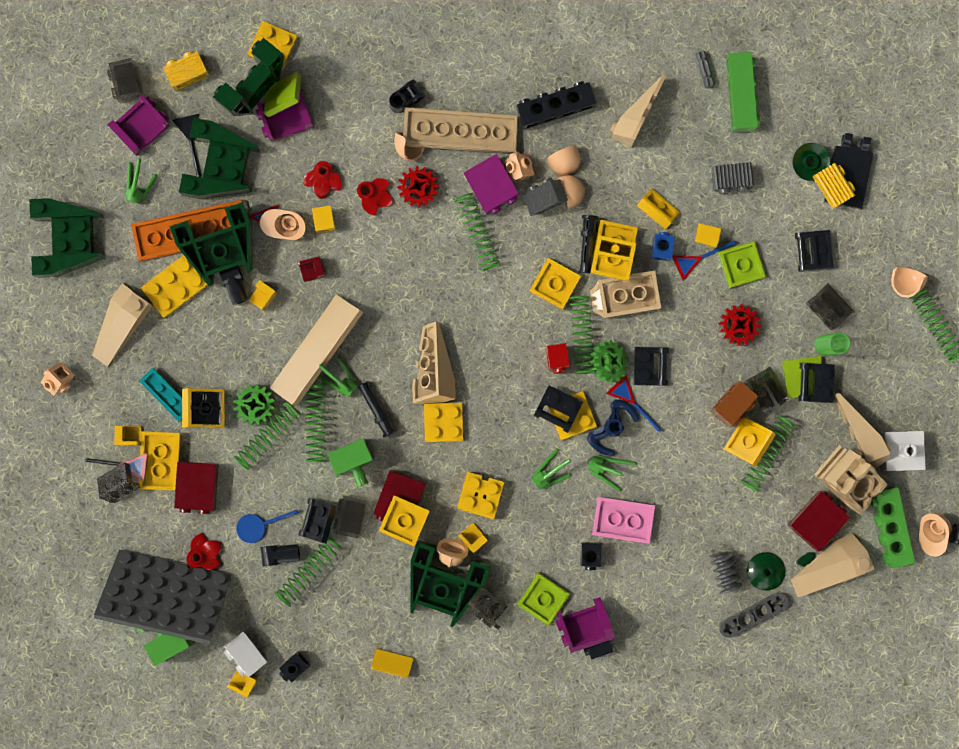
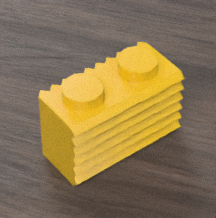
[163,51,209,91]
[812,163,855,209]

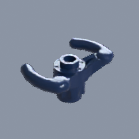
[587,399,640,456]

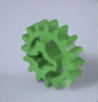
[590,340,629,383]
[233,384,276,426]

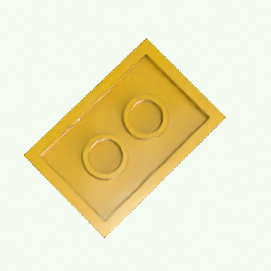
[141,255,208,318]
[138,431,181,491]

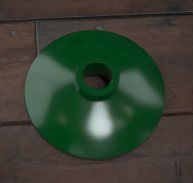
[792,142,830,181]
[747,552,785,591]

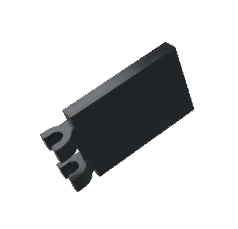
[824,133,873,210]

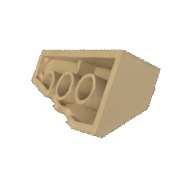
[610,75,666,147]
[92,283,153,367]
[412,321,456,404]
[835,393,892,469]
[791,533,875,597]

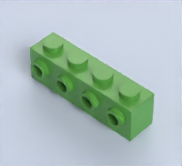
[726,52,760,133]

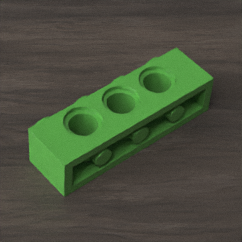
[870,487,915,568]

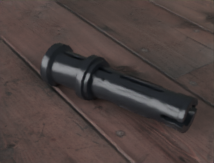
[579,215,599,274]
[358,381,398,438]

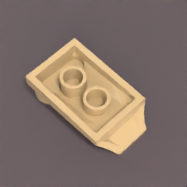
[590,270,661,318]

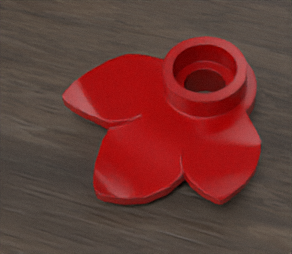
[304,161,342,199]
[357,178,392,216]
[186,533,222,570]

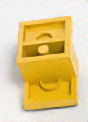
[590,220,638,281]

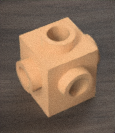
[502,152,535,182]
[41,362,75,396]

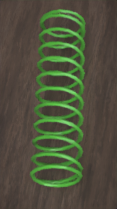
[454,193,500,271]
[908,287,959,363]
[569,296,596,374]
[814,332,851,356]
[305,384,326,462]
[234,401,301,470]
[740,415,795,492]
[275,536,342,607]

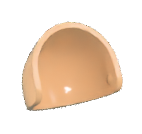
[394,131,425,161]
[547,145,581,176]
[555,175,585,209]
[891,267,928,297]

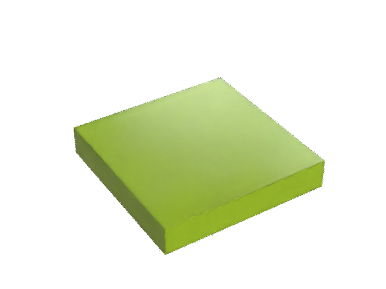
[264,72,301,117]
[718,241,766,289]
[782,356,822,399]
[517,572,570,626]

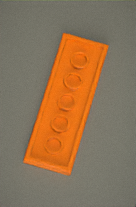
[131,199,243,262]

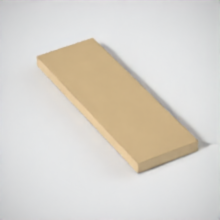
[403,107,518,154]
[270,295,363,407]

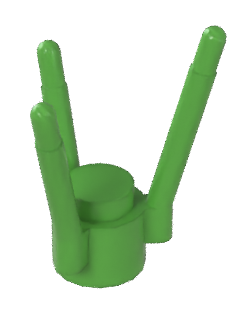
[125,158,157,204]
[317,357,358,397]
[531,448,571,490]
[588,455,636,492]

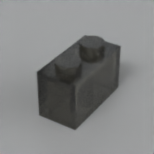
[107,58,142,104]
[746,367,790,414]
[333,495,367,538]

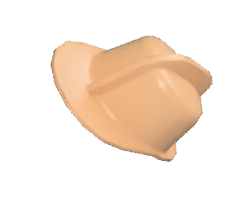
[260,209,306,240]
[919,513,952,556]
[437,538,468,568]

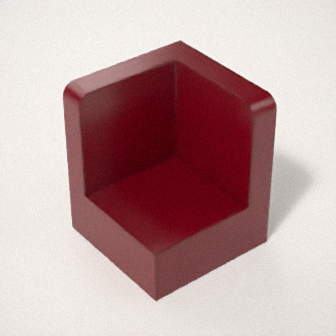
[297,256,326,282]

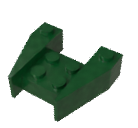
[213,37,284,116]
[179,118,260,199]
[29,198,105,278]
[170,201,253,286]
[410,540,491,627]

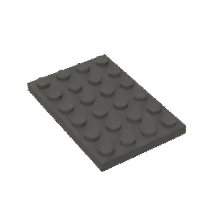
[94,549,232,645]

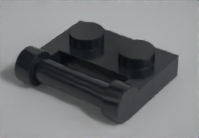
[795,230,834,272]
[634,347,669,386]
[798,363,835,403]
[533,385,583,433]
[298,498,337,544]

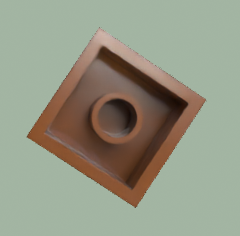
[710,381,758,426]

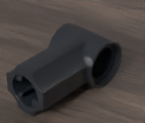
[219,266,249,305]
[260,544,300,567]

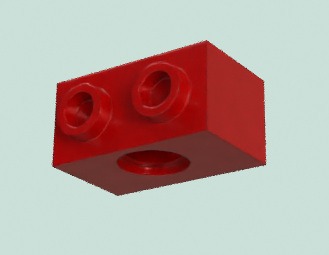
[545,343,570,374]

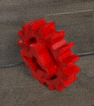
[397,166,439,208]
[718,304,761,346]

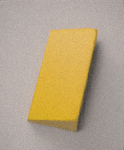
[637,188,680,230]
[371,648,413,678]

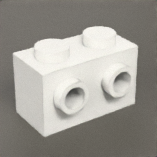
[223,632,267,677]

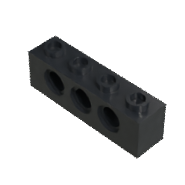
[516,81,596,130]

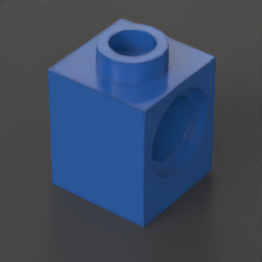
[651,232,675,261]

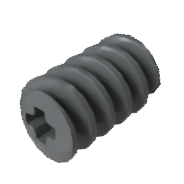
[709,551,742,594]

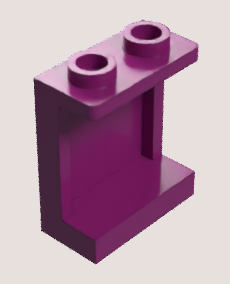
[255,90,314,142]
[107,94,170,156]
[463,154,520,215]
[555,597,615,653]

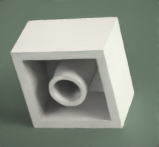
[880,431,926,471]

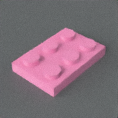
[592,497,655,544]

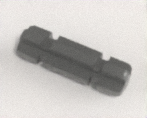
[696,51,715,88]

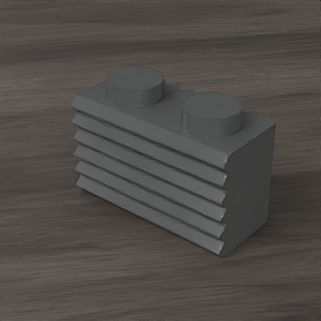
[711,162,754,194]
[523,178,568,216]

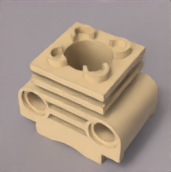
[814,445,887,515]

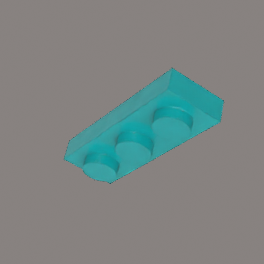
[139,368,182,422]

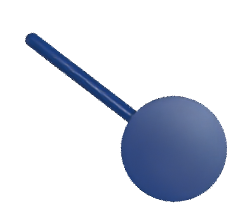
[236,510,298,543]

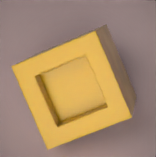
[312,206,336,234]
[695,223,721,249]
[249,280,277,311]
[114,426,142,445]
[458,523,488,553]
[227,670,258,698]

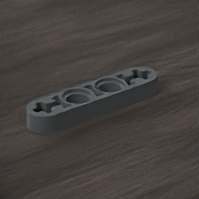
[719,592,788,638]

